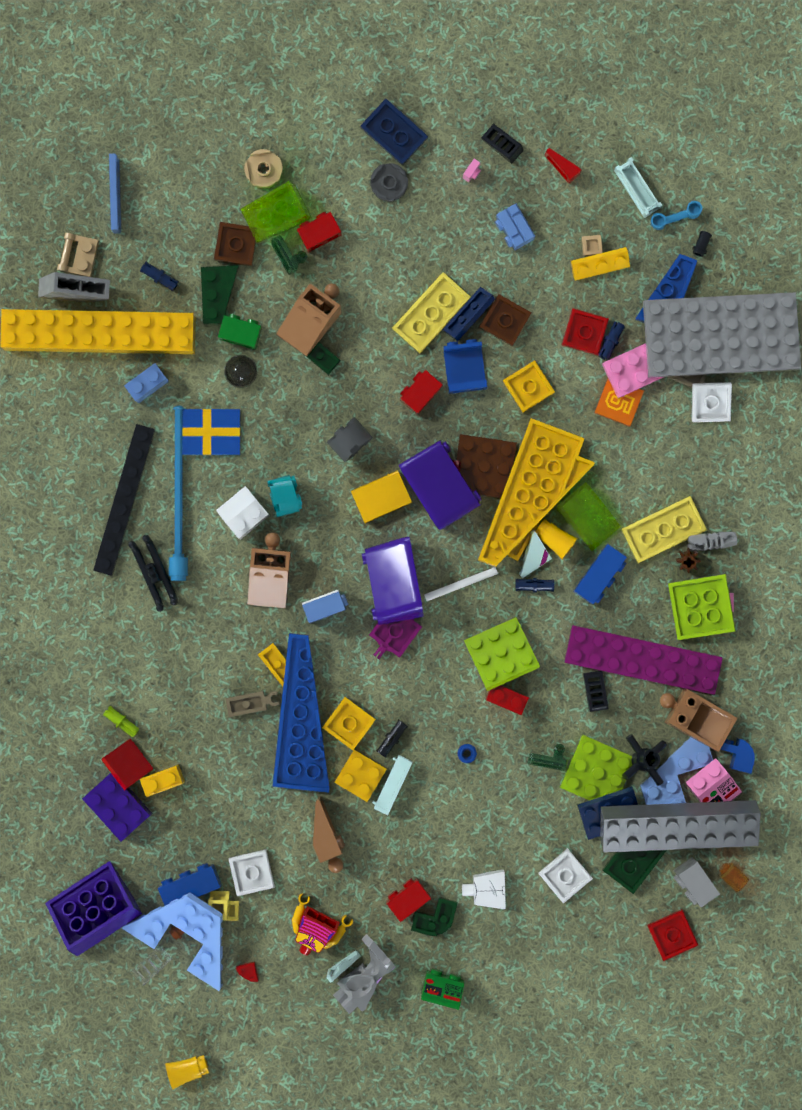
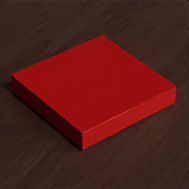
[562,308,609,356]
[101,738,154,790]
[647,909,698,961]

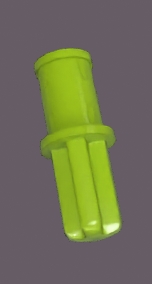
[103,706,139,737]

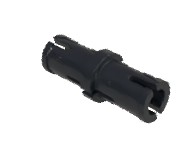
[376,719,408,758]

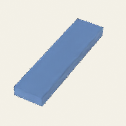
[109,154,121,233]

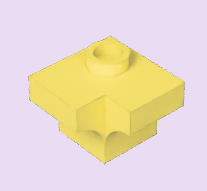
[208,891,239,921]

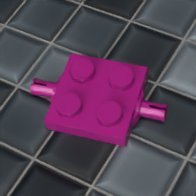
[369,619,422,660]

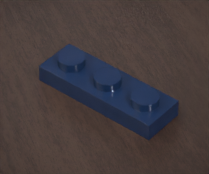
[443,287,495,342]

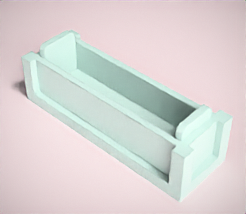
[614,157,662,218]
[372,755,413,815]

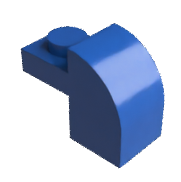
[720,738,755,774]

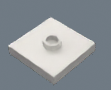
[691,383,732,422]
[538,848,593,903]
[229,849,275,896]

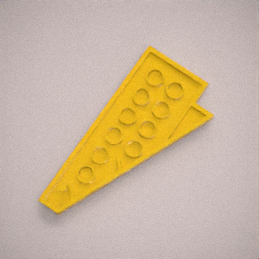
[478,418,595,567]

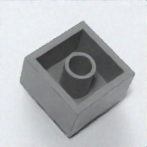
[673,857,720,907]

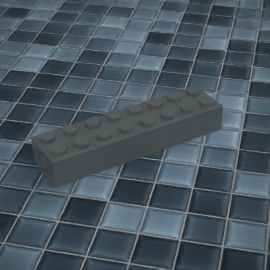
[600,800,761,852]

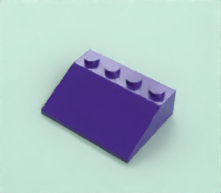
[45,861,142,956]

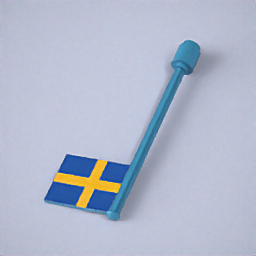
[169,405,240,581]

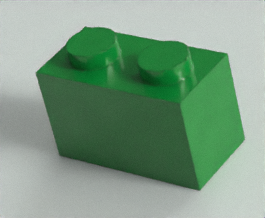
[218,314,262,350]

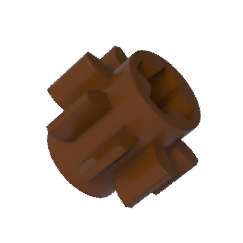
[676,548,701,573]

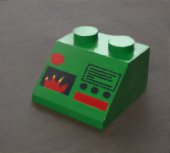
[421,968,464,1010]

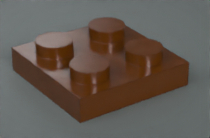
[214,222,258,266]
[479,294,531,347]

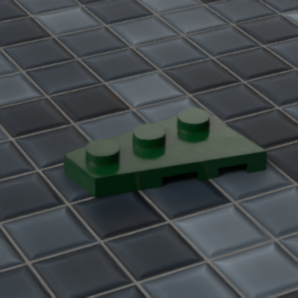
[201,265,239,325]

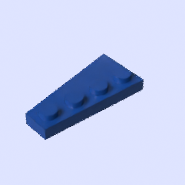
[635,254,698,323]

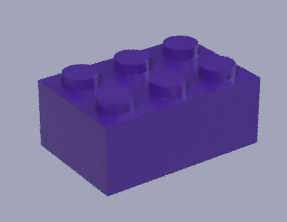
[82,773,153,842]

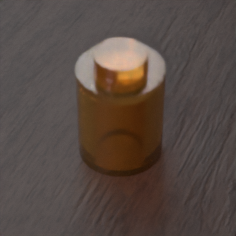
[719,862,749,893]

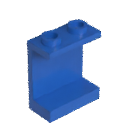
[443,339,487,394]

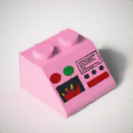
[686,758,742,803]

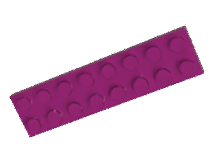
[564,625,723,695]

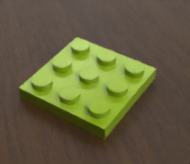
[668,574,736,640]
[464,617,540,691]
[560,734,632,801]

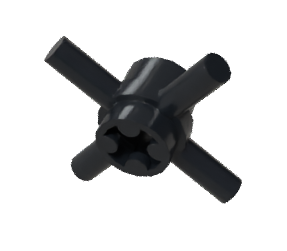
[622,734,667,786]

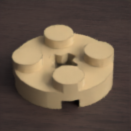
[244,149,283,189]

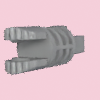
[687,532,738,551]

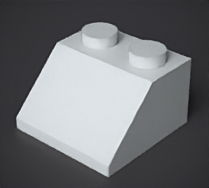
[216,486,270,540]

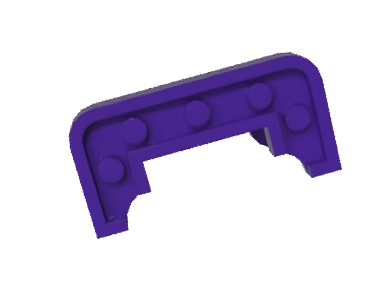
[399,440,482,530]
[361,537,424,625]

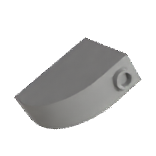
[38,272,110,302]

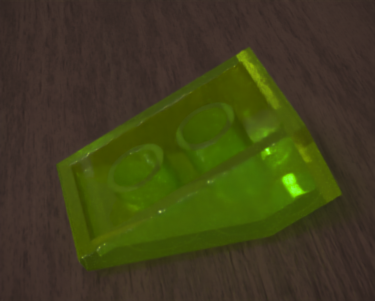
[240,181,312,243]
[555,482,621,551]

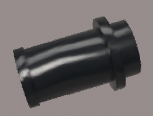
[692,231,712,257]

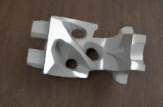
[333,934,396,1014]

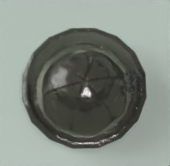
[224,355,257,388]

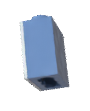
[302,590,348,623]

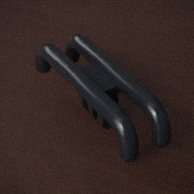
[128,535,178,612]

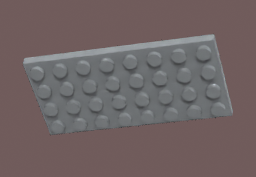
[643,292,801,378]

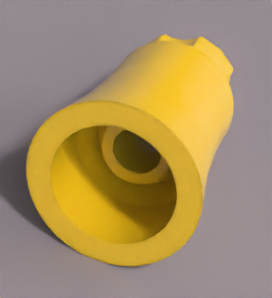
[535,519,578,560]
[165,1055,209,1090]

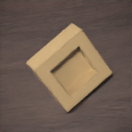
[581,235,603,257]

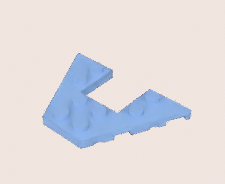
[640,737,713,805]
[122,893,223,991]

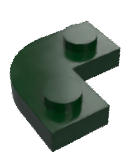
[411,897,458,936]

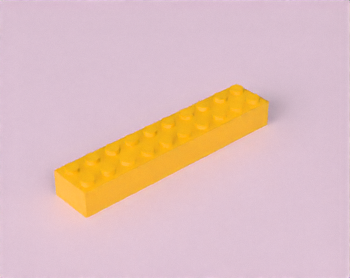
[0,309,196,354]

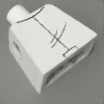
[462,870,506,909]

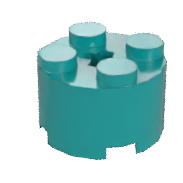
[267,475,302,517]

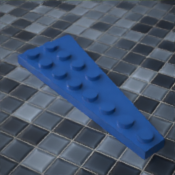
[272,633,330,793]

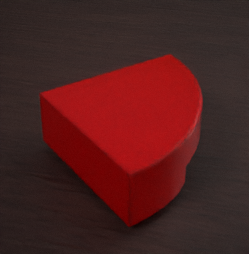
[236,961,259,982]

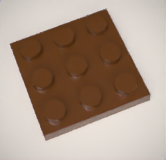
[456,434,517,498]

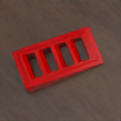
[545,148,582,183]

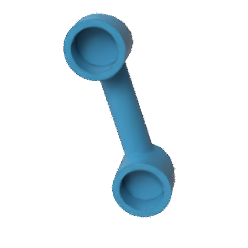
[651,201,702,230]

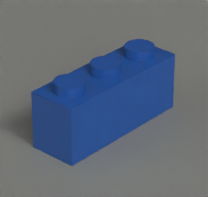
[573,544,627,605]
[158,863,222,906]

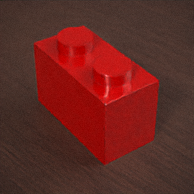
[297,212,342,253]
[400,370,443,415]
[485,685,529,715]
[386,878,431,922]

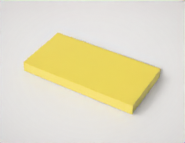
[392,272,471,354]
[621,496,707,563]

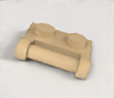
[57,233,99,277]

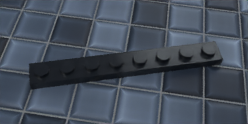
[93,424,155,576]

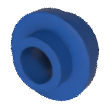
[457,744,477,763]

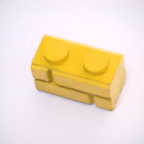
[140,764,185,797]

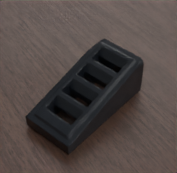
[481,123,524,164]
[583,671,609,712]

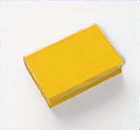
[351,470,412,523]

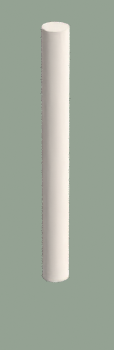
[424,567,498,601]

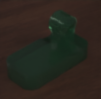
[271,235,307,275]
[527,744,568,771]

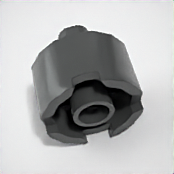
[327,417,373,462]

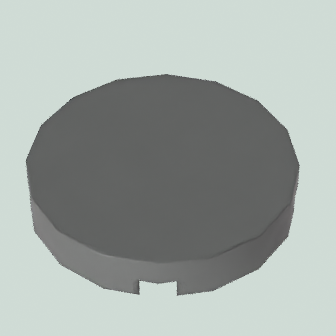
[370,163,408,202]

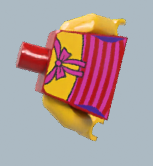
[292,893,353,955]

